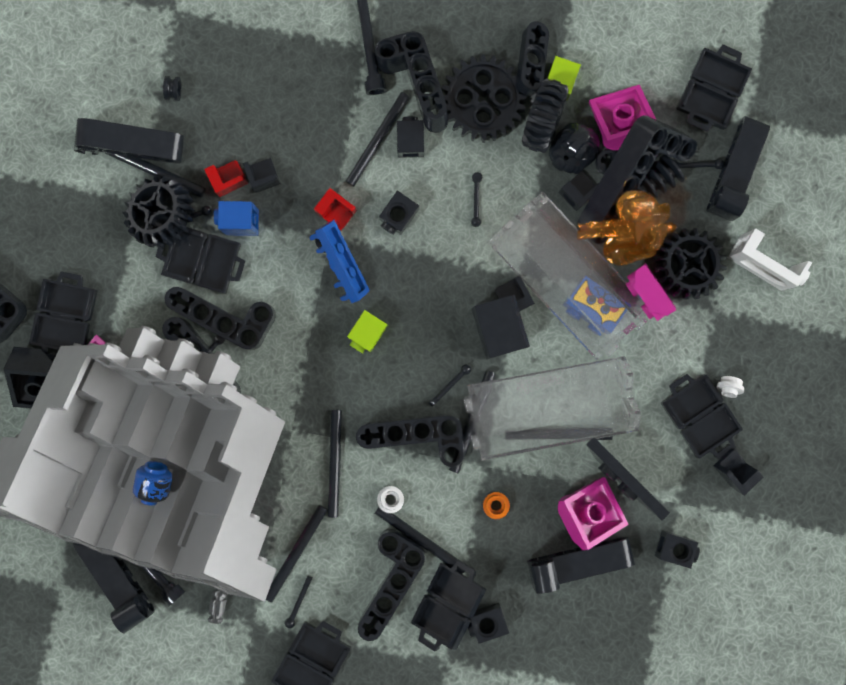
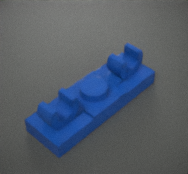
[310,220,370,303]

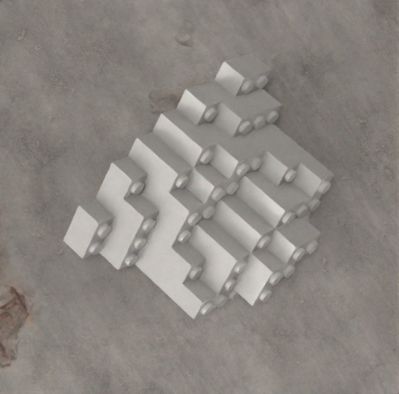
[0,326,285,602]

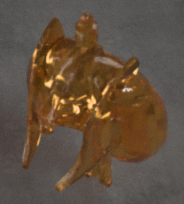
[577,190,677,266]

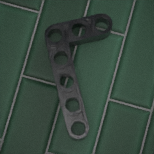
[576,115,697,244]

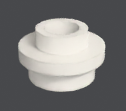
[717,376,744,398]
[377,486,404,513]

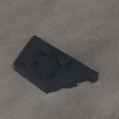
[586,437,670,521]

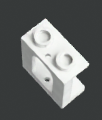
[727,228,812,291]

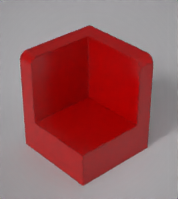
[204,160,249,197]
[314,188,357,231]

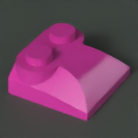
[589,85,656,150]
[626,263,676,321]
[558,476,629,550]

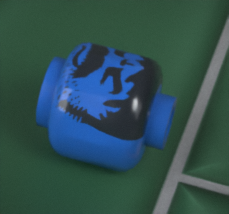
[133,461,172,505]

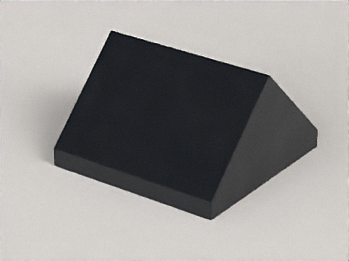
[472,295,530,360]

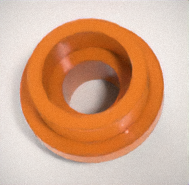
[483,492,510,519]

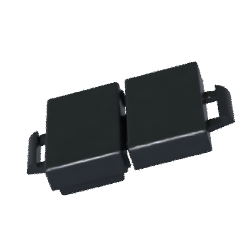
[676,44,752,131]
[155,227,246,294]
[29,271,97,360]
[661,374,743,459]
[411,561,486,652]
[271,621,351,685]

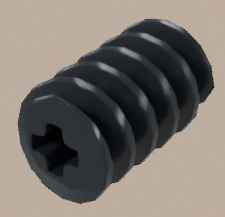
[630,155,684,210]

